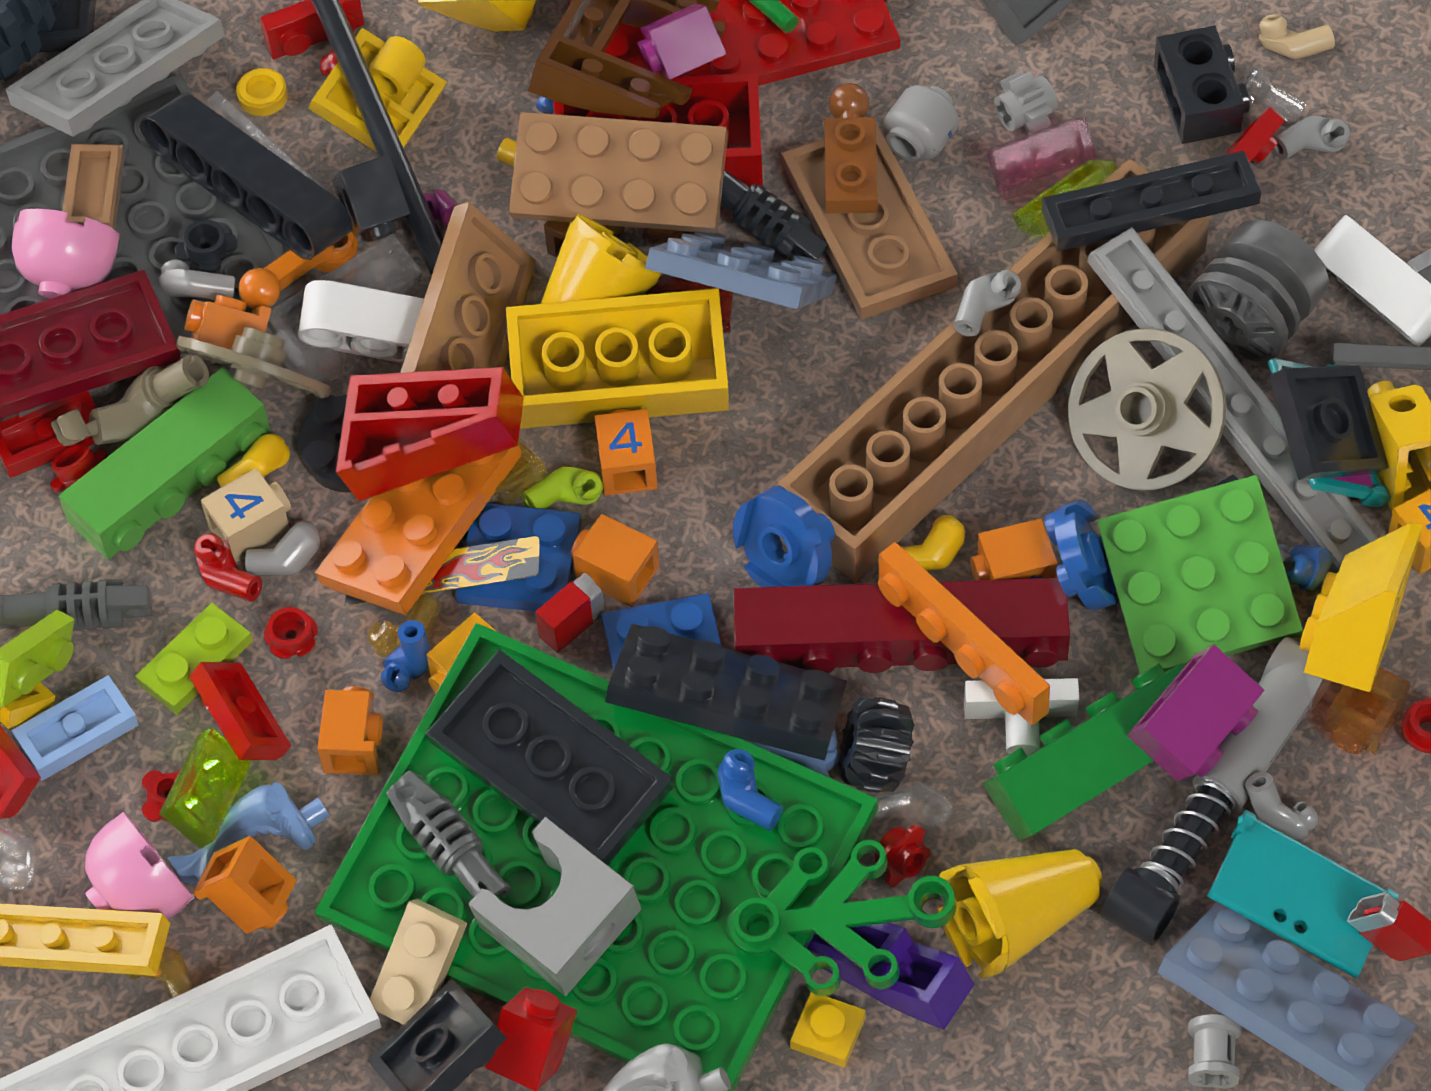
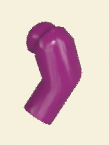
[423,189,458,230]

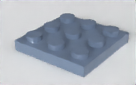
[645,232,837,309]

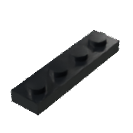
[1042,151,1262,252]

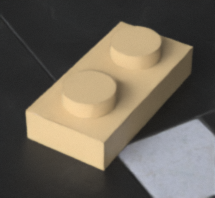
[370,899,467,1025]

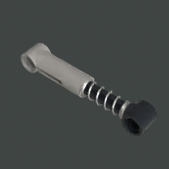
[1101,636,1332,946]

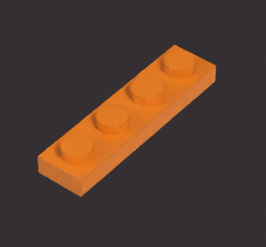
[878,542,1050,726]

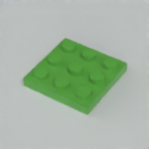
[1097,475,1303,674]

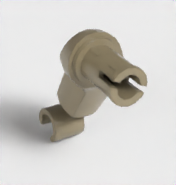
[51,354,209,446]

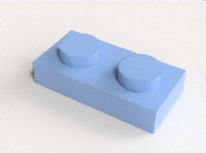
[11,675,139,781]

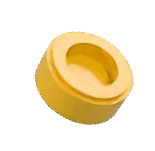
[236,68,288,116]

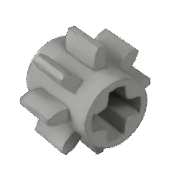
[994,71,1058,136]

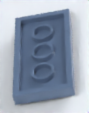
[1157,902,1417,1091]

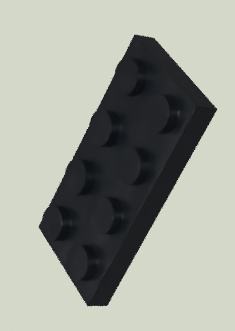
[605,623,847,761]
[426,649,675,866]

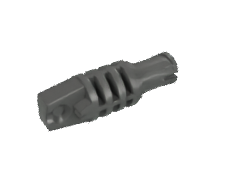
[0,579,152,631]
[386,770,512,898]

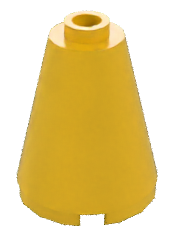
[540,214,662,304]
[938,849,1103,979]

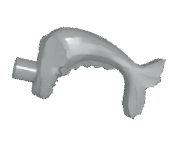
[603,1043,731,1091]

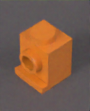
[185,295,272,350]
[317,686,383,775]
[192,836,297,934]

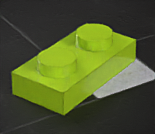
[135,603,253,715]
[0,610,75,709]

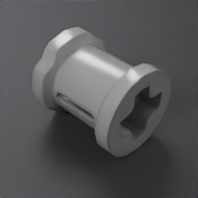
[1188,1014,1242,1088]

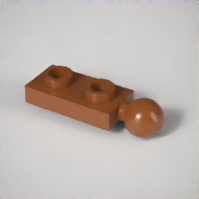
[824,83,878,214]

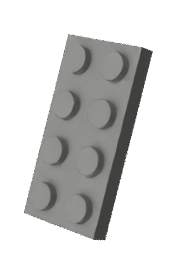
[6,0,225,137]

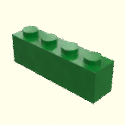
[982,663,1184,841]

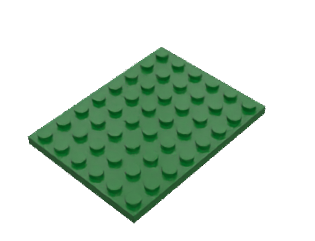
[314,623,879,1091]

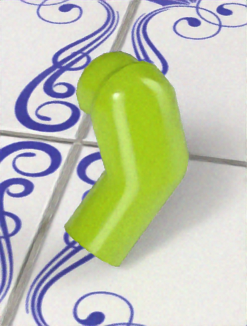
[521,466,603,509]

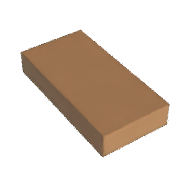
[62,144,125,230]

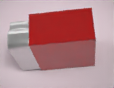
[535,573,605,654]
[1347,892,1431,962]

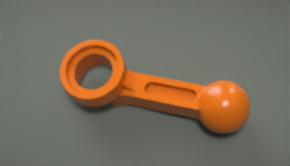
[238,231,358,309]

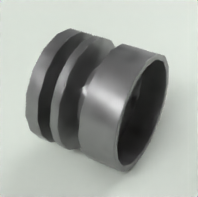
[1187,219,1329,362]

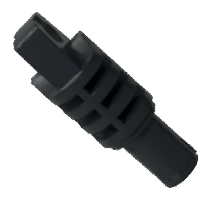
[721,169,828,260]

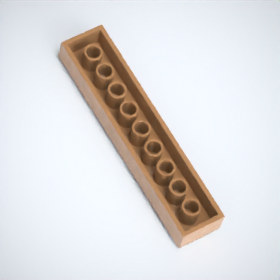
[774,158,1210,583]

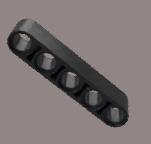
[141,93,352,260]

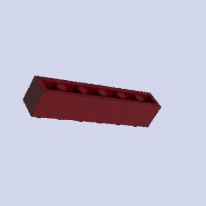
[733,578,1070,673]

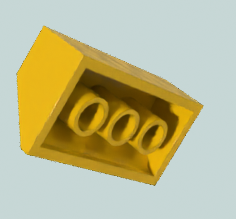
[506,288,729,429]

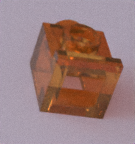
[1325,667,1411,755]

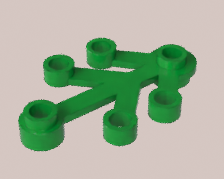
[729,839,957,996]

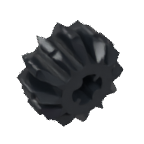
[838,697,915,793]

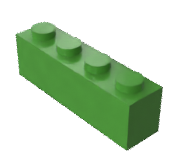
[58,367,271,560]

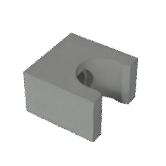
[469,817,641,996]

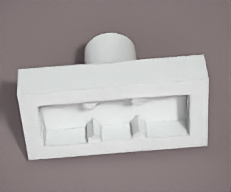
[964,678,1079,755]

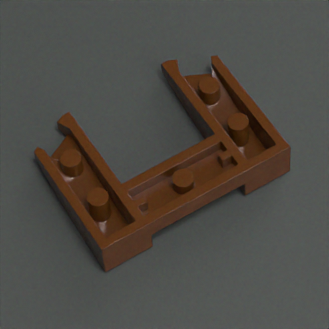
[528,0,725,118]

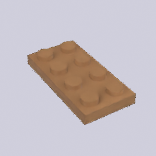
[509,112,728,233]
[781,121,958,320]
[400,202,536,373]

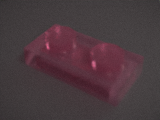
[986,116,1100,200]

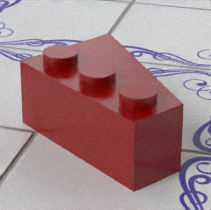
[336,367,524,501]

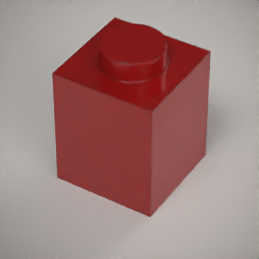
[484,987,578,1091]

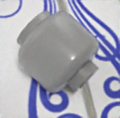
[883,85,959,162]

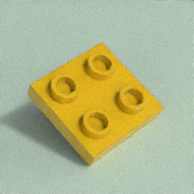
[308,28,448,152]

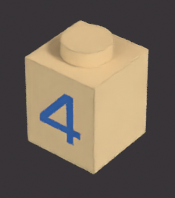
[201,468,292,562]

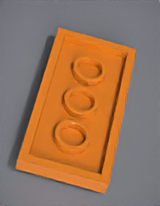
[315,444,523,616]

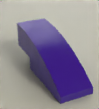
[807,923,975,1030]

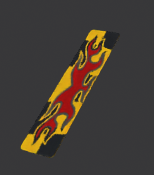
[344,536,539,606]

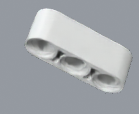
[1314,215,1431,347]
[298,280,424,363]

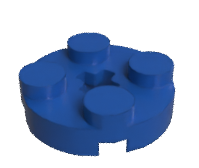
[733,486,835,587]
[1045,499,1119,611]

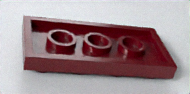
[0,270,181,419]

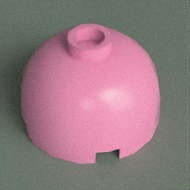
[12,209,120,299]
[85,812,194,920]

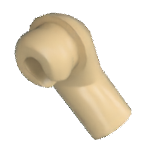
[1259,14,1335,60]

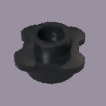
[175,220,237,273]

